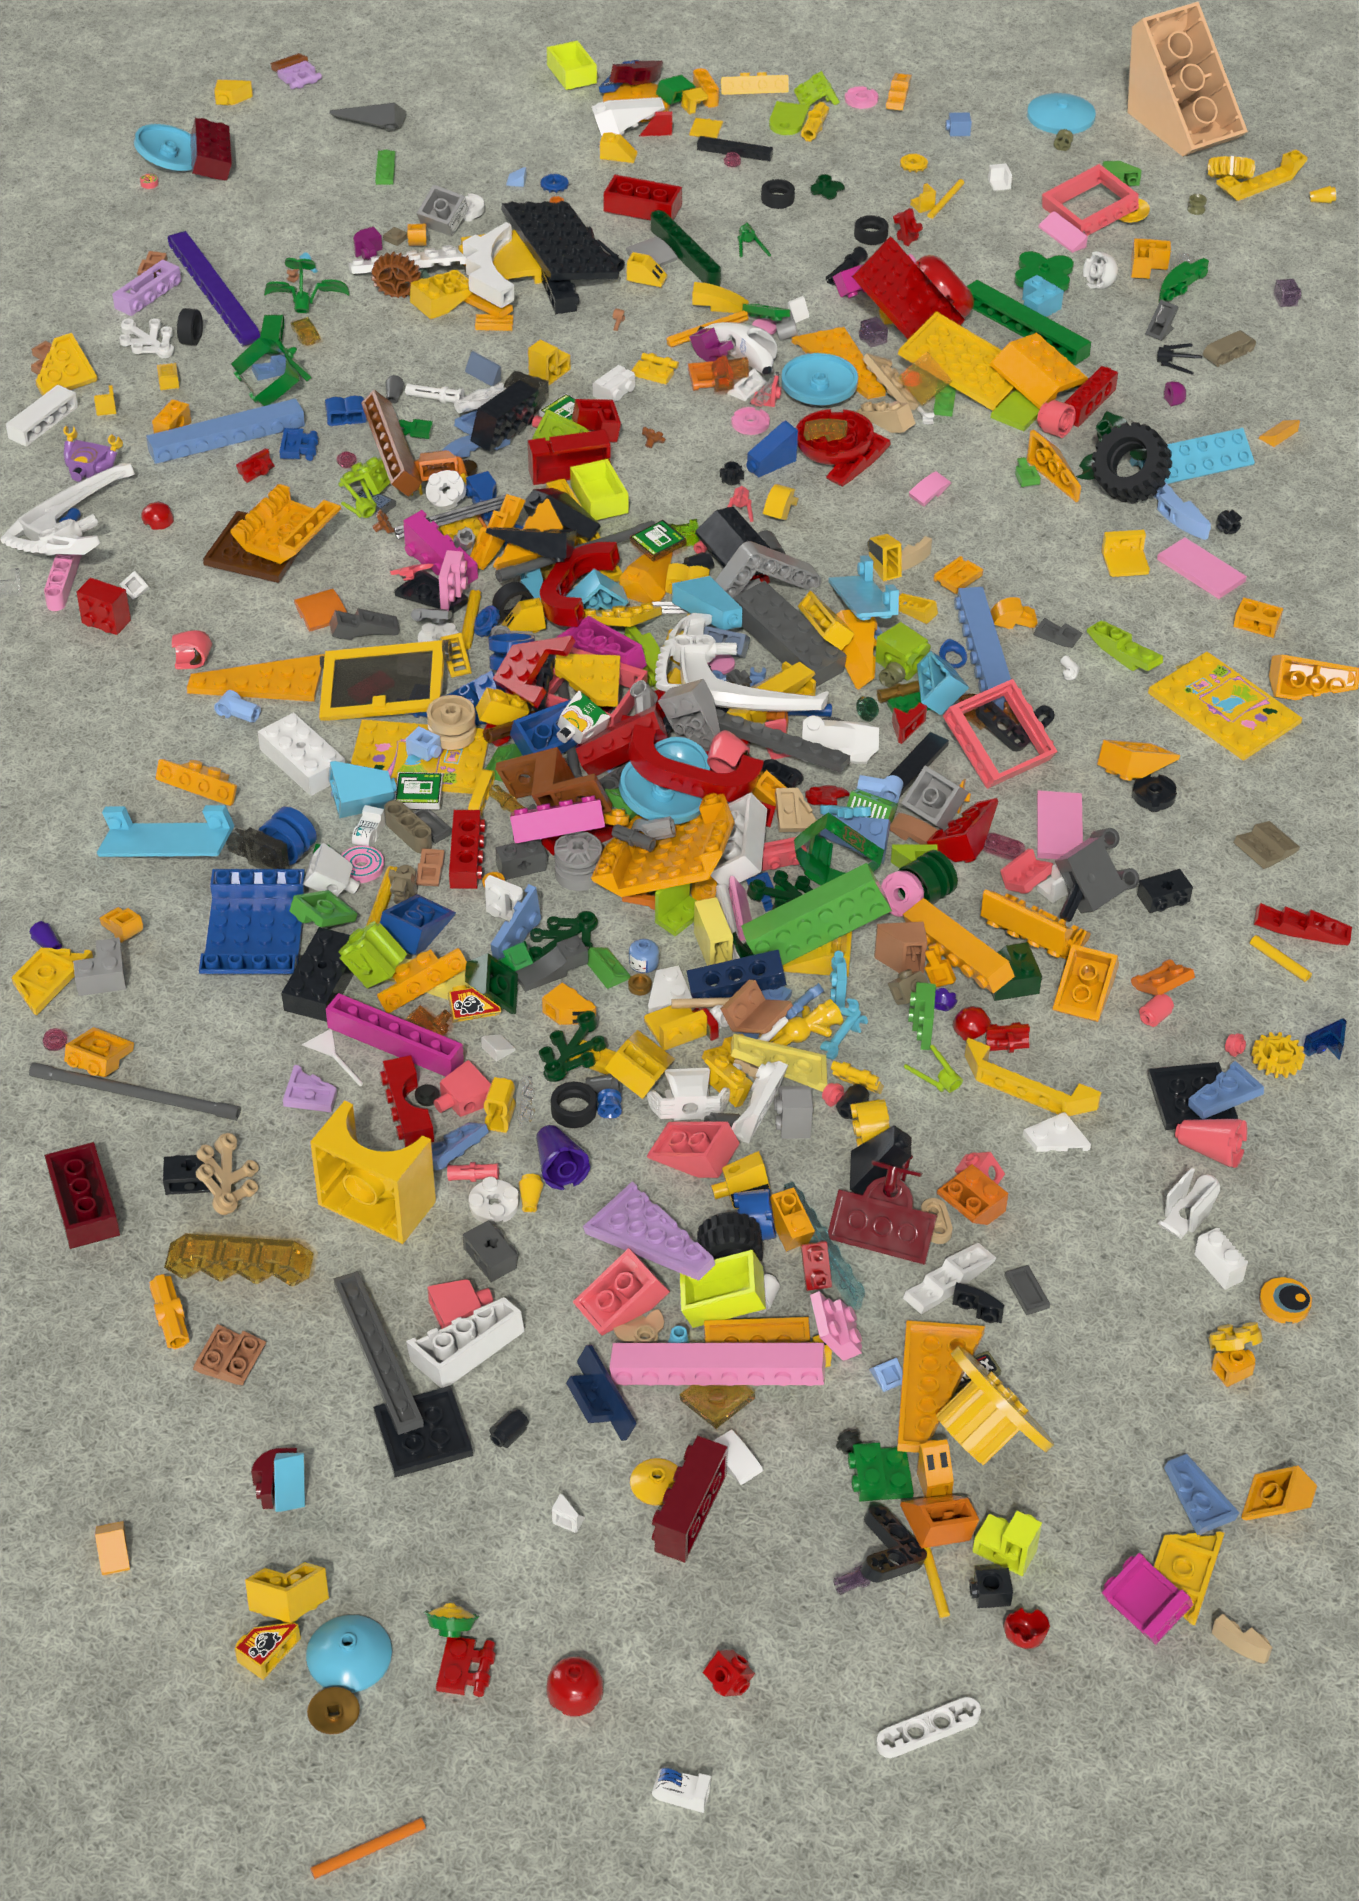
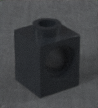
[969,1568,1013,1609]

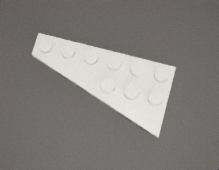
[348,245,466,274]

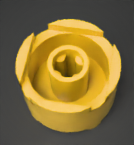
[850,1099,890,1147]

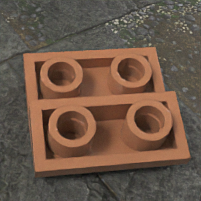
[193,1324,266,1385]

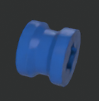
[597,1088,622,1118]

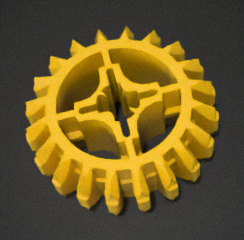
[1207,156,1255,180]

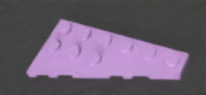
[583,1182,715,1281]

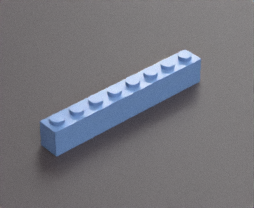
[146,398,305,464]
[954,587,1011,712]

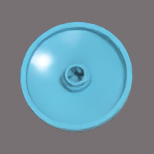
[1027,93,1096,134]
[134,124,192,171]
[781,353,858,405]
[619,754,703,824]

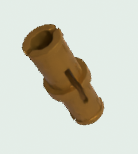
[877,680,920,703]

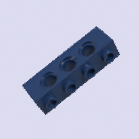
[686,949,787,998]

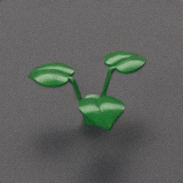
[264,258,349,313]

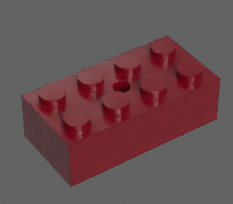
[190,118,232,181]
[44,1142,120,1249]
[652,1436,728,1563]

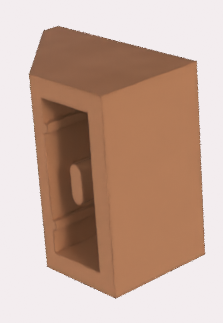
[874,922,927,973]

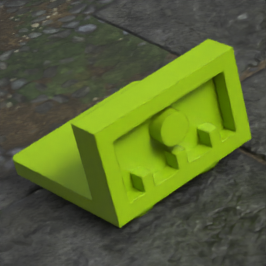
[794,71,840,105]
[338,456,390,495]
[655,884,697,936]

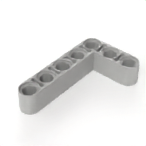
[715,541,822,598]

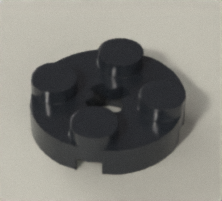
[1132,774,1177,812]

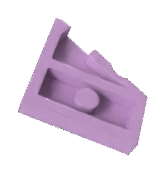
[283,1065,337,1112]

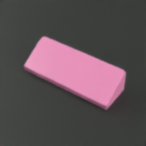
[1038,211,1088,253]
[729,876,752,941]

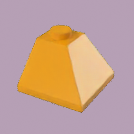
[1241,1465,1317,1521]

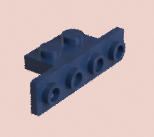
[566,1345,636,1441]

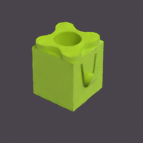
[875,622,931,681]
[339,921,407,988]

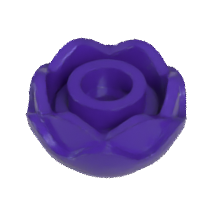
[934,988,958,1012]

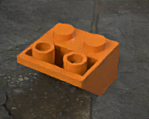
[937,1164,1009,1225]
[900,1494,979,1549]

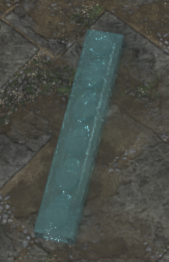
[783,1182,865,1311]

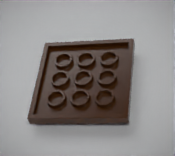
[203,510,302,583]

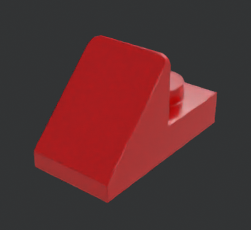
[892,703,927,744]

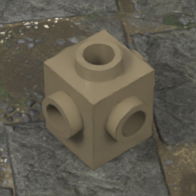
[888,969,928,1005]

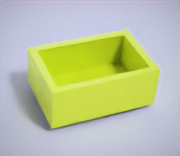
[547,40,597,90]
[570,459,628,520]
[680,1250,766,1328]

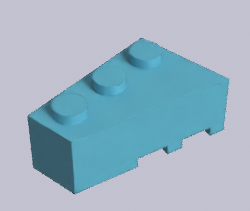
[917,651,969,715]

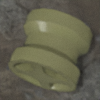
[1054,129,1073,151]
[1187,194,1207,215]
[879,662,906,688]

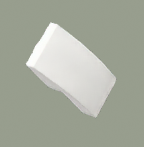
[714,1429,763,1485]

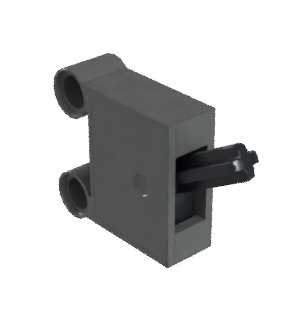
[1055,828,1139,922]

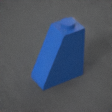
[746,421,798,478]

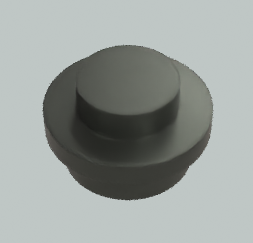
[415,1084,439,1107]
[836,1430,862,1455]

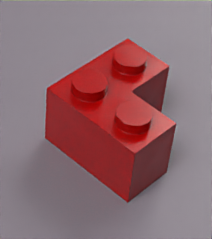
[572,399,621,442]

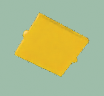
[689,118,723,138]

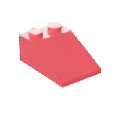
[647,1122,740,1178]
[573,1248,670,1336]

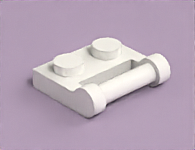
[485,875,523,921]

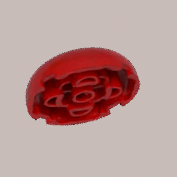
[915,255,974,318]
[796,409,874,465]

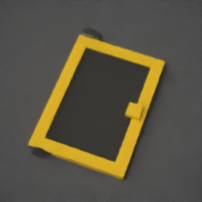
[319,640,453,721]

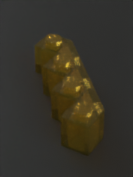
[164,1233,314,1287]

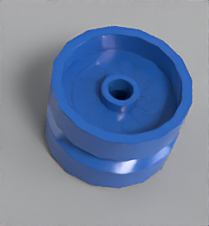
[489,633,535,670]
[258,806,317,865]

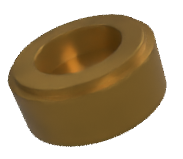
[628,974,652,996]

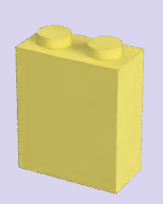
[694,897,733,966]

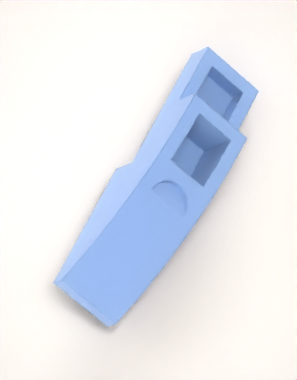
[1154,481,1211,540]

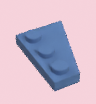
[820,814,891,864]
[1188,1061,1264,1119]

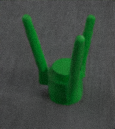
[737,222,771,257]

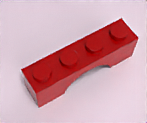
[380,1055,434,1148]

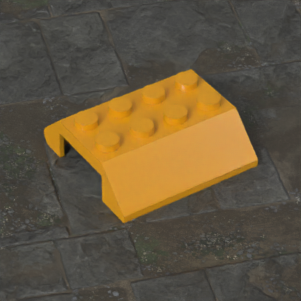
[990,333,1088,409]
[231,484,341,564]
[981,889,1091,959]

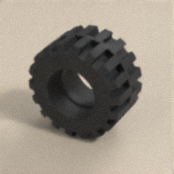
[697,1212,763,1261]

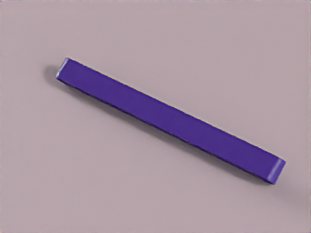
[167,231,260,347]

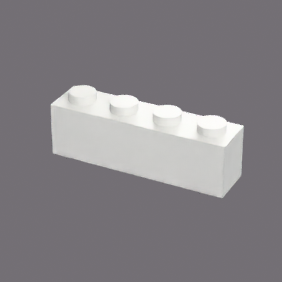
[6,385,78,446]

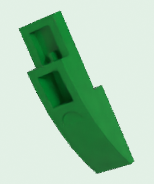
[1159,258,1209,302]

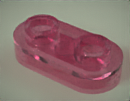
[983,833,1025,861]

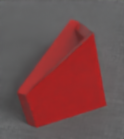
[639,111,672,136]

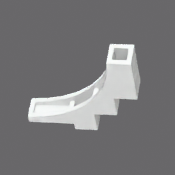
[463,222,514,308]

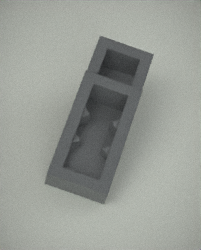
[329,608,400,640]
[515,935,588,992]

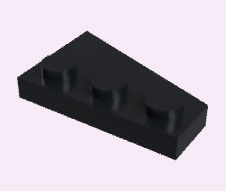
[394,570,468,613]

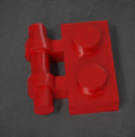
[436,1637,496,1697]

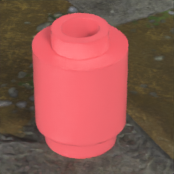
[1139,994,1174,1027]

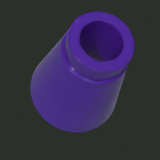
[29,921,62,950]

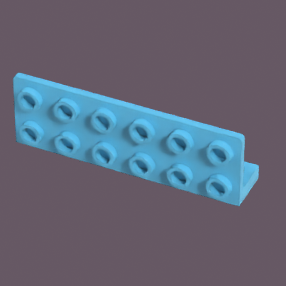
[1130,428,1255,484]
[828,555,899,620]
[97,805,235,857]

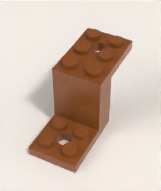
[495,747,612,813]

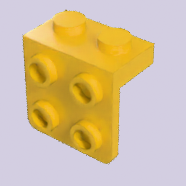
[1101,529,1150,577]
[644,1005,707,1051]

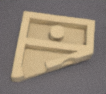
[775,788,817,832]

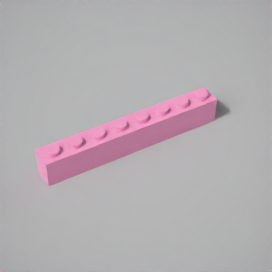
[610,1343,826,1386]

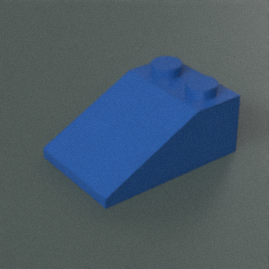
[510,699,578,756]
[380,894,456,955]

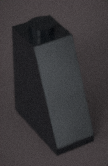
[850,1125,912,1195]

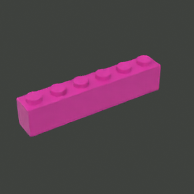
[326,993,464,1077]

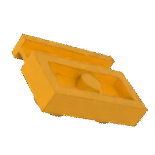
[933,556,983,594]

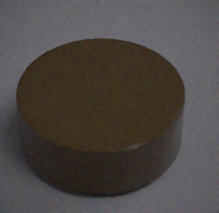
[463,460,477,476]

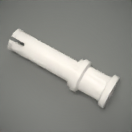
[405,383,465,404]

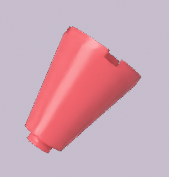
[1175,1119,1248,1168]

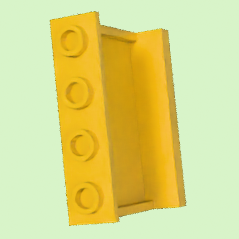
[458,230,542,284]

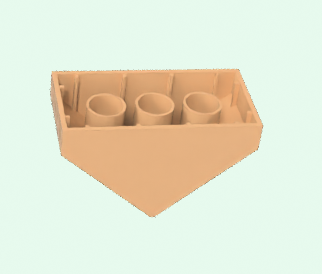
[1127,2,1248,156]

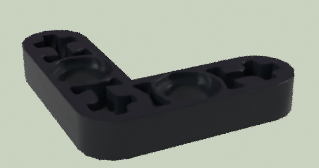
[975,701,1055,752]
[861,1504,927,1583]

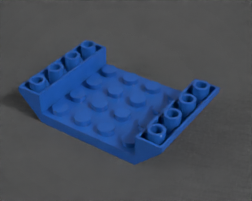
[199,869,305,974]

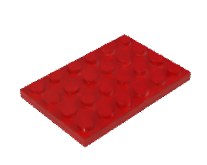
[852,236,965,339]

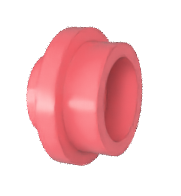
[1225,1033,1246,1057]
[822,1083,844,1107]

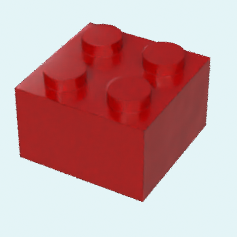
[76,577,131,635]

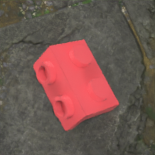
[761,837,807,871]
[1001,849,1053,894]

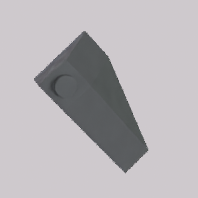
[330,102,406,131]

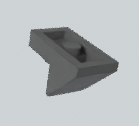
[1145,300,1179,341]

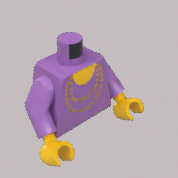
[63,426,123,482]

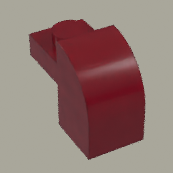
[251,1448,298,1509]

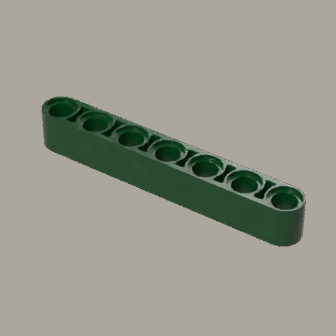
[651,210,721,286]

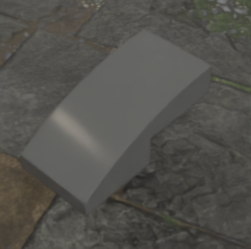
[1033,617,1083,648]

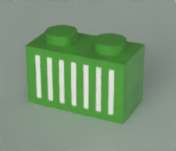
[846,789,898,824]

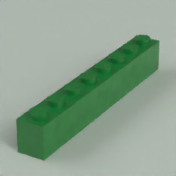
[967,280,1092,366]

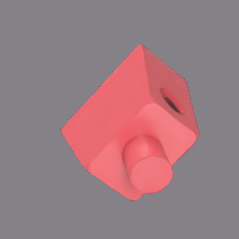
[434,1060,491,1117]
[427,1279,493,1329]

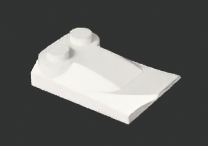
[801,716,879,764]
[732,1061,788,1143]

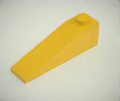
[797,590,854,651]

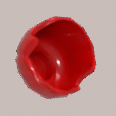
[141,501,174,530]
[952,1006,991,1041]
[1003,1607,1050,1649]

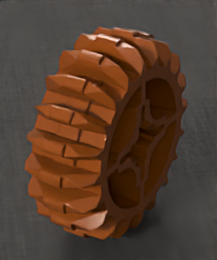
[371,251,421,298]

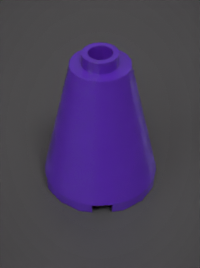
[536,1125,590,1190]

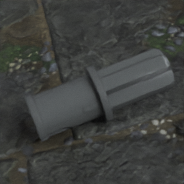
[611,824,656,852]

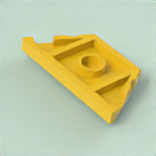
[11,947,93,1015]
[1154,1531,1225,1626]

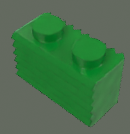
[656,75,696,105]

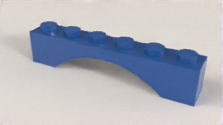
[466,471,524,549]

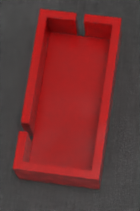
[528,430,611,485]

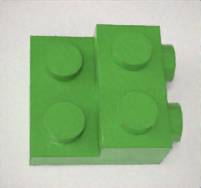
[289,890,358,928]
[908,982,936,1050]

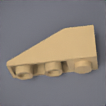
[856,401,915,433]

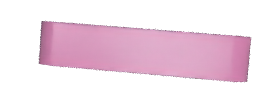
[44,554,82,611]

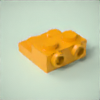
[64,1027,134,1077]

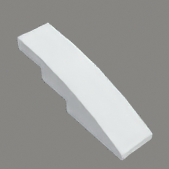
[903,1243,996,1314]

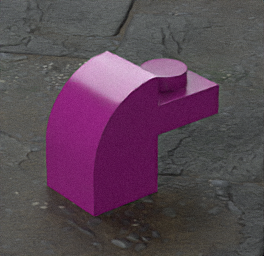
[353,226,382,260]
[689,328,734,362]

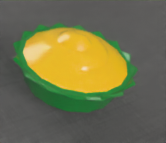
[424,1603,479,1638]

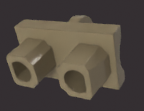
[388,865,418,904]

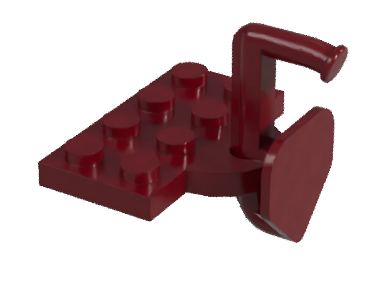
[826,1154,938,1265]

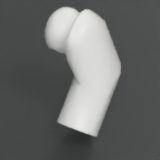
[1060,655,1080,681]

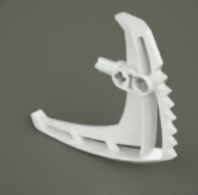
[0,463,135,555]
[655,613,829,711]

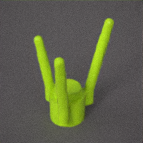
[340,478,377,518]
[904,1045,963,1093]

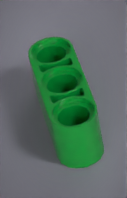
[260,315,284,354]

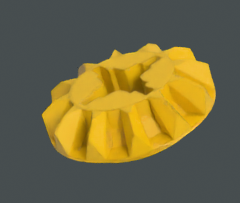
[900,154,928,173]

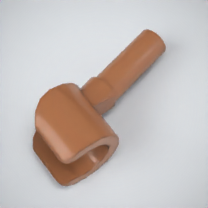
[287,269,299,283]
[613,308,625,331]

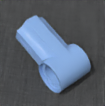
[214,690,261,723]
[857,775,904,803]

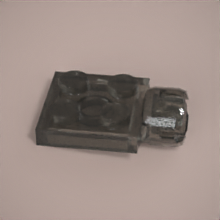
[226,827,290,869]

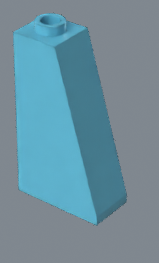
[672,576,742,630]

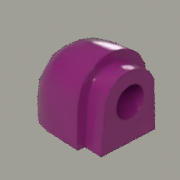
[1164,381,1187,407]

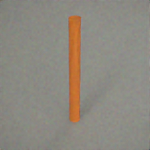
[310,1818,426,1879]

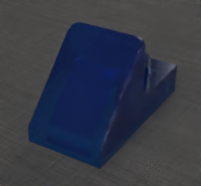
[1303,1018,1347,1060]

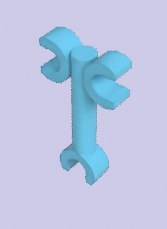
[820,805,871,818]
[820,998,868,1060]

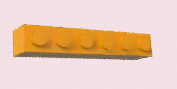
[902,898,1015,994]

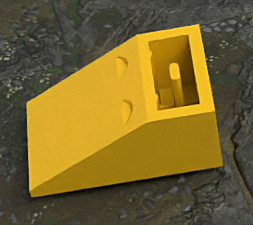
[410,270,473,319]
[782,931,852,977]
[605,1030,675,1099]

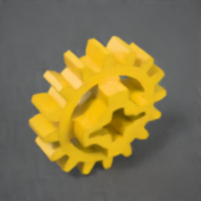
[1251,1032,1305,1078]

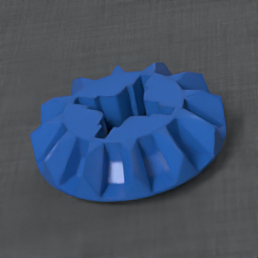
[540,174,569,193]
[474,605,500,638]

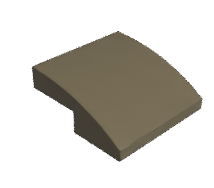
[1233,821,1300,869]

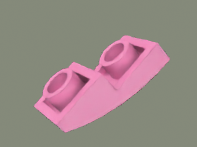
[909,471,951,507]

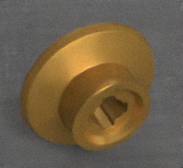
[307,1687,360,1734]

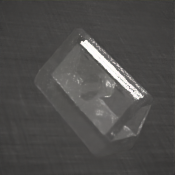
[749,371,779,408]

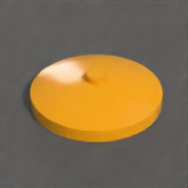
[603,83,671,122]

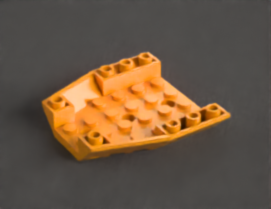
[591,793,735,897]

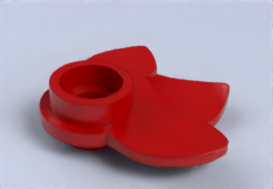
[805,785,850,805]

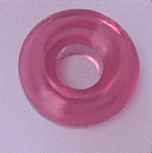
[724,152,741,167]
[337,451,357,468]
[42,1028,67,1051]

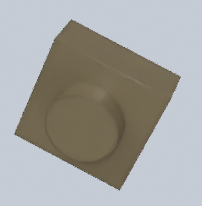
[383,227,408,246]

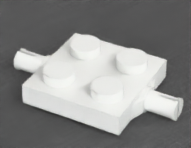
[454,383,506,413]

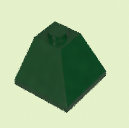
[465,953,518,1014]

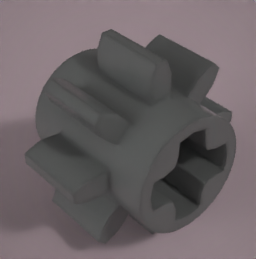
[726,669,752,687]

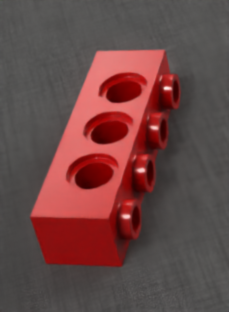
[1064,366,1118,427]
[449,810,485,889]

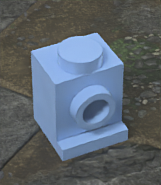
[406,726,442,761]

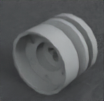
[554,831,602,891]

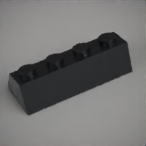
[695,506,771,576]

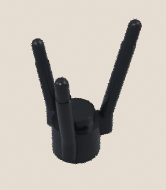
[596,239,625,272]
[1157,343,1202,375]

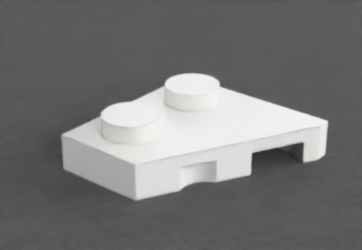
[648,965,692,1013]
[1023,1112,1091,1152]

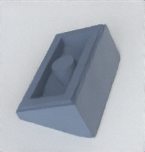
[465,351,501,386]

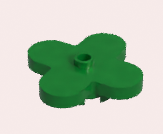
[1014,251,1074,291]

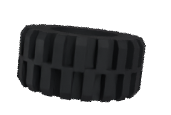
[1092,422,1172,503]

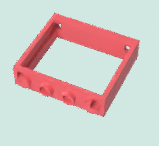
[1042,164,1139,236]
[546,647,648,729]
[943,679,1058,789]

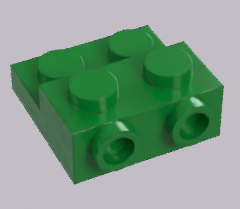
[848,1443,914,1502]

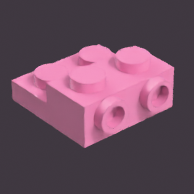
[439,550,468,610]
[810,1291,862,1360]

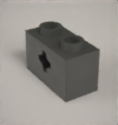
[495,839,546,880]
[463,1220,518,1282]

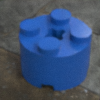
[734,1189,776,1241]

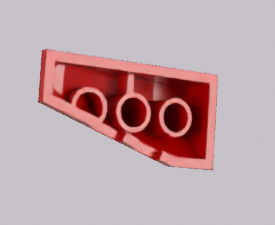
[927,798,999,863]

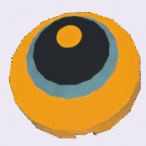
[1259,1277,1312,1323]

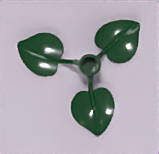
[1076,411,1147,480]

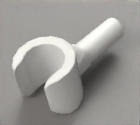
[917,407,934,424]

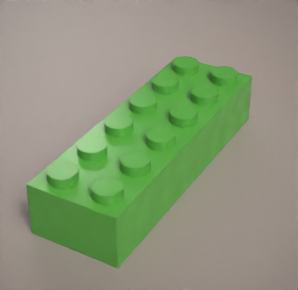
[741,863,892,965]

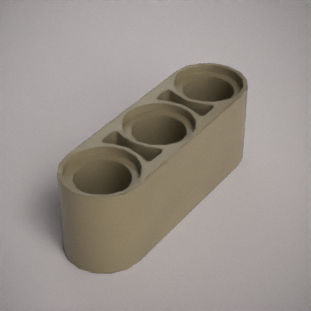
[1203,330,1256,367]
[384,800,432,854]

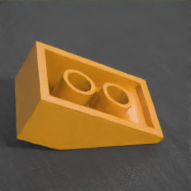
[1097,739,1180,781]
[1052,944,1119,1022]

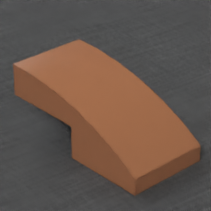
[137,251,168,278]
[890,813,937,845]
[416,849,445,886]

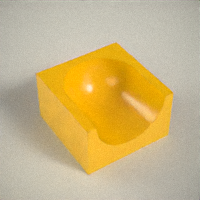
[310,1100,436,1244]

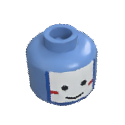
[629,939,659,973]

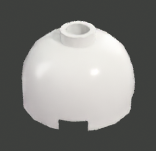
[1083,252,1118,289]

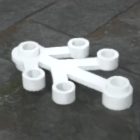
[119,319,174,358]

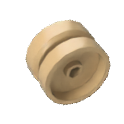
[427,695,476,750]

